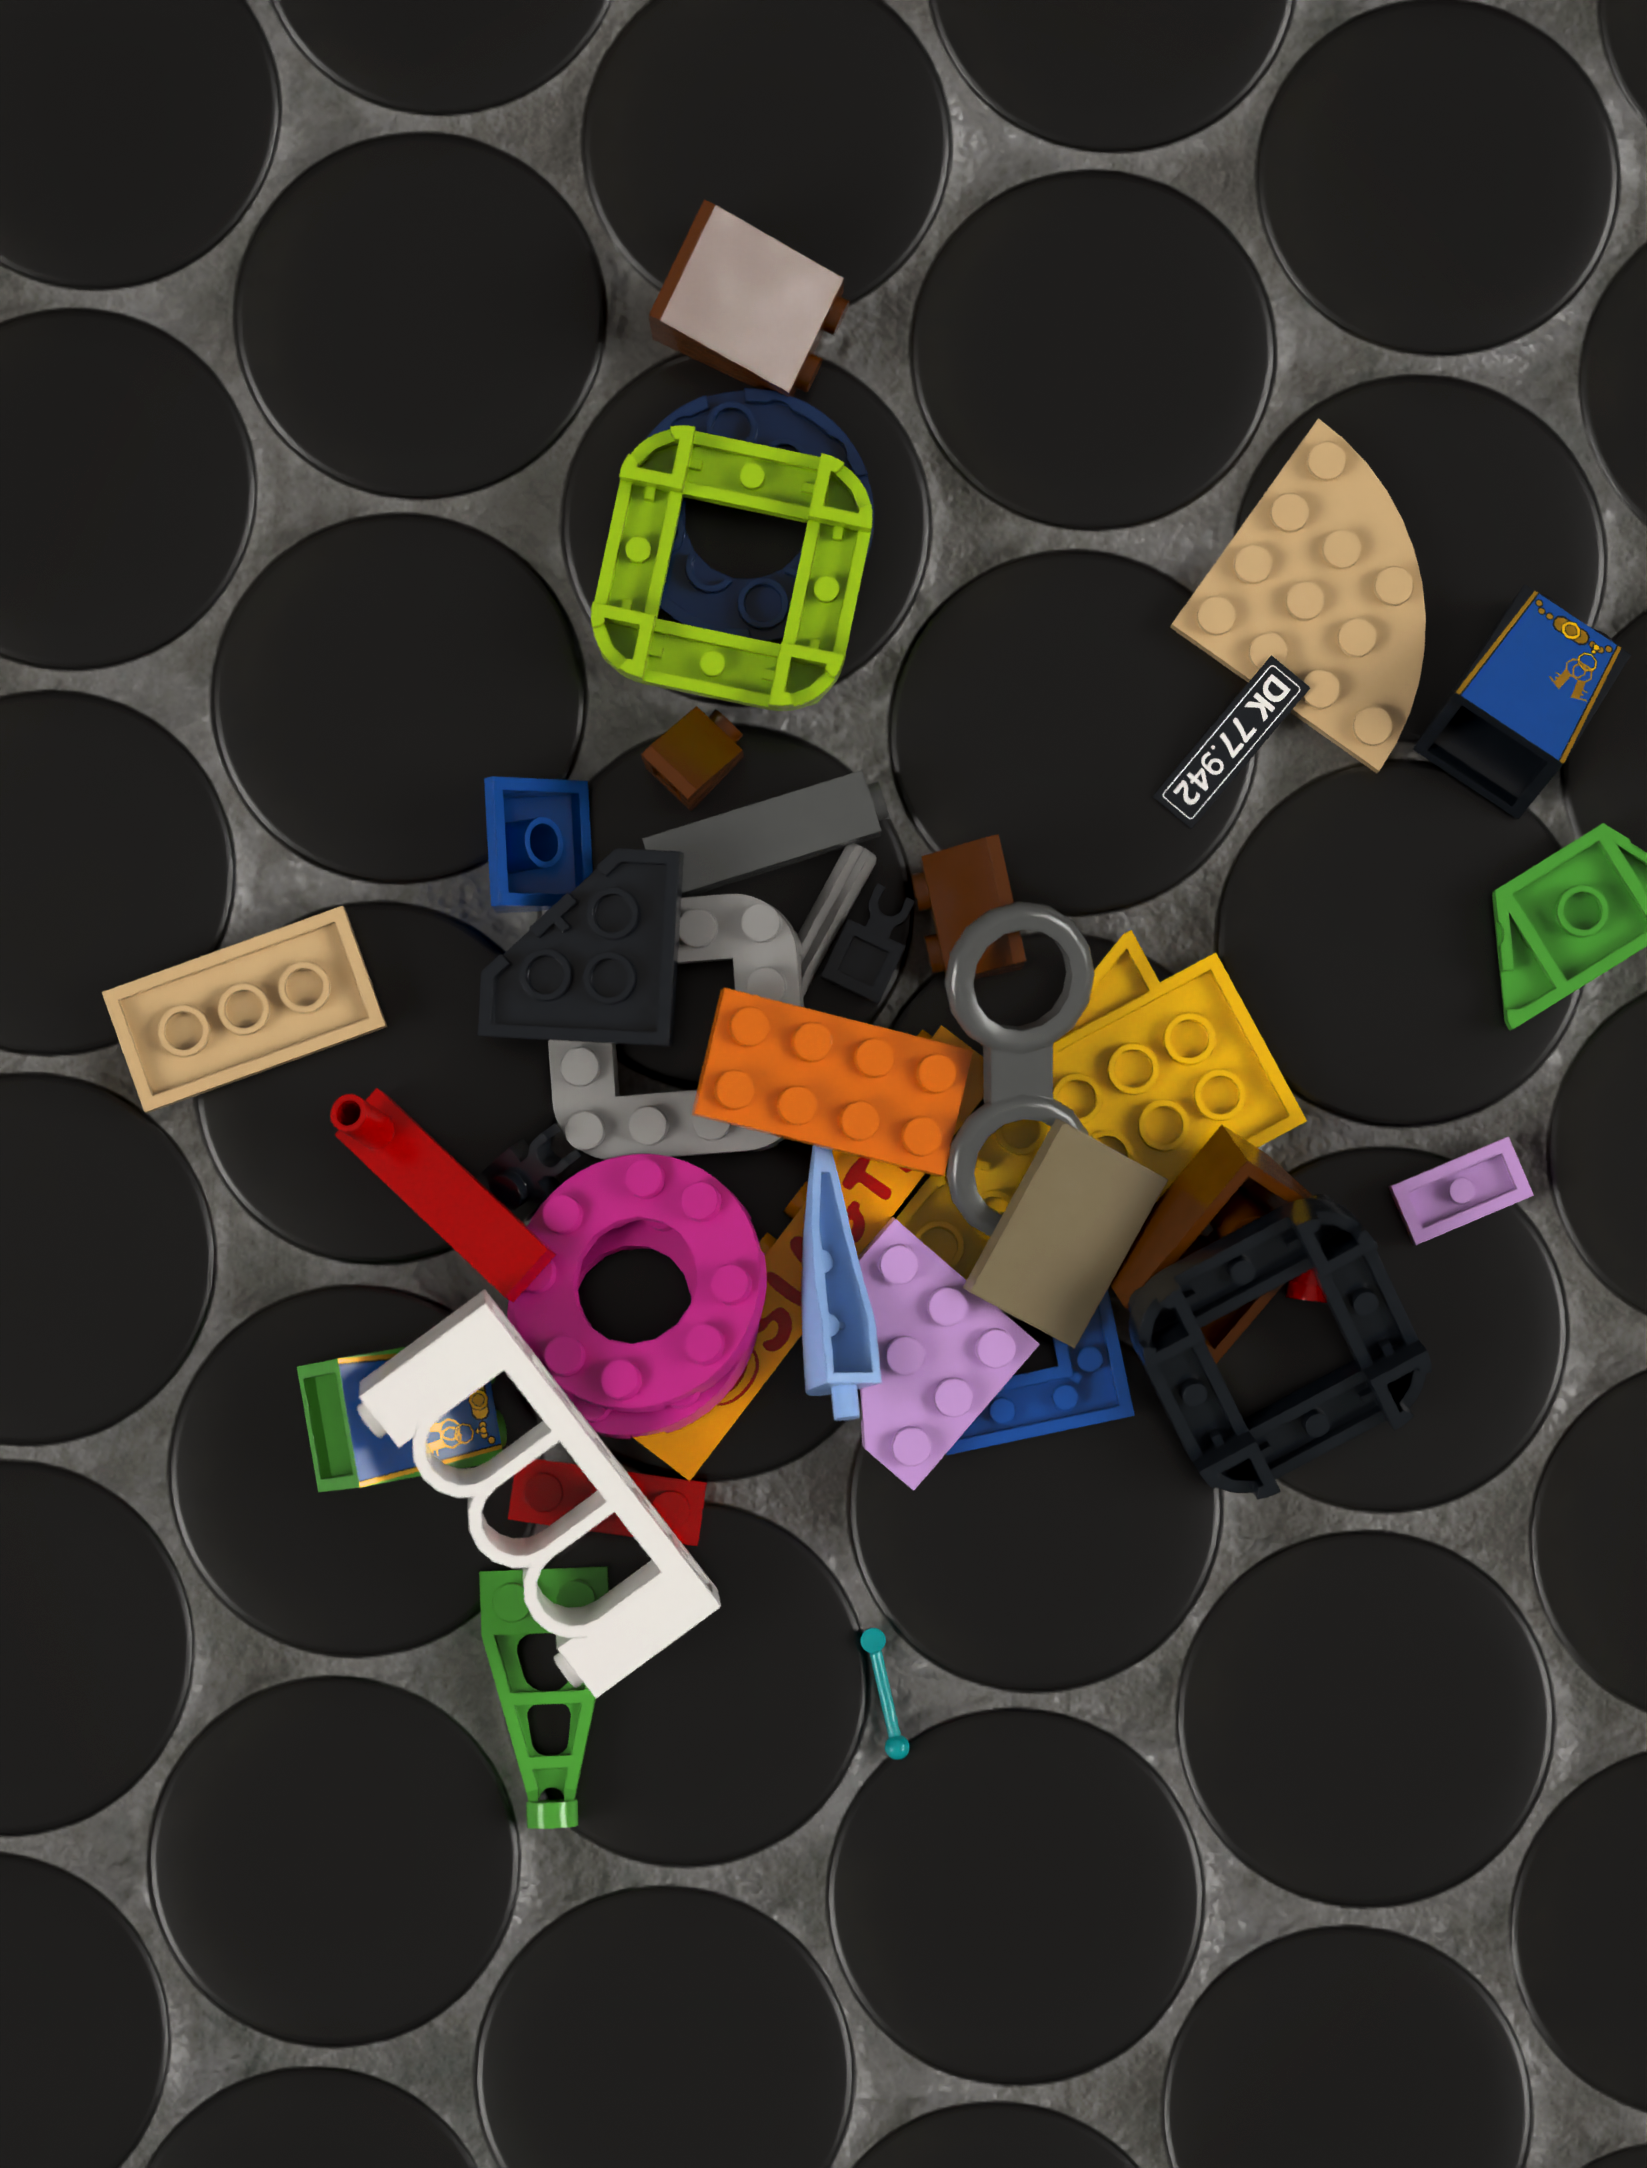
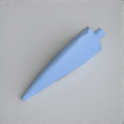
[801,1146,882,1421]

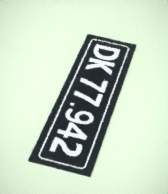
[1153,655,1310,829]

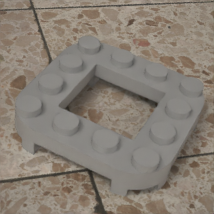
[548,894,804,1160]

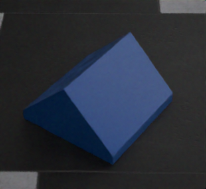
[484,777,593,913]

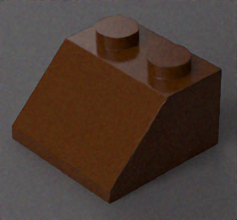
[911,834,1026,980]

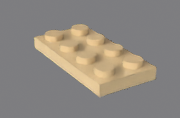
[102,906,387,1113]

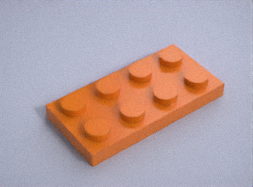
[691,988,973,1177]

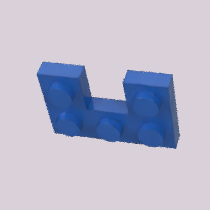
[946,1290,1135,1455]

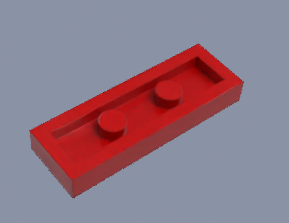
[508,1458,707,1546]

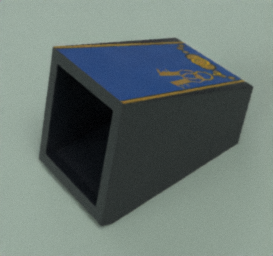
[1413,584,1631,819]

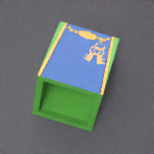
[297,1347,507,1493]

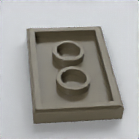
[963,1118,1168,1349]

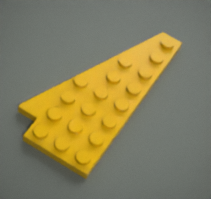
[896,930,1307,1280]

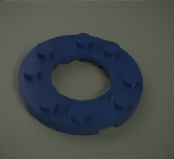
[645,388,874,642]

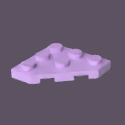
[858,1217,1040,1491]

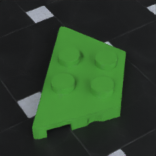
[1492,823,1647,1031]

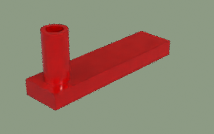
[330,1088,556,1303]

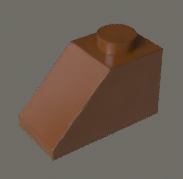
[641,706,744,812]

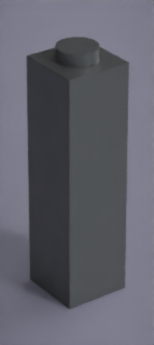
[642,770,890,898]

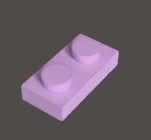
[1388,1137,1534,1245]

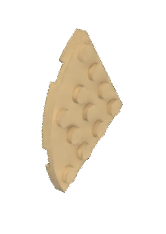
[1170,418,1426,773]

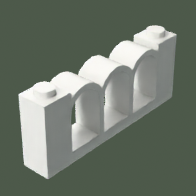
[357,1289,721,1698]

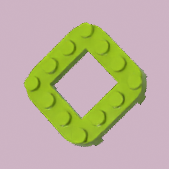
[591,425,873,711]

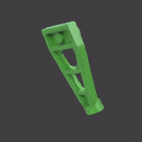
[479,1566,609,1829]

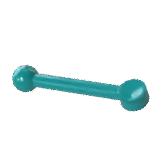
[860,1628,910,1760]

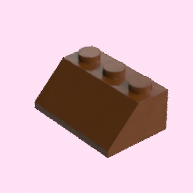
[1110,1125,1313,1364]

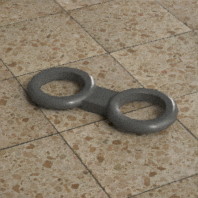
[945,902,1095,1237]

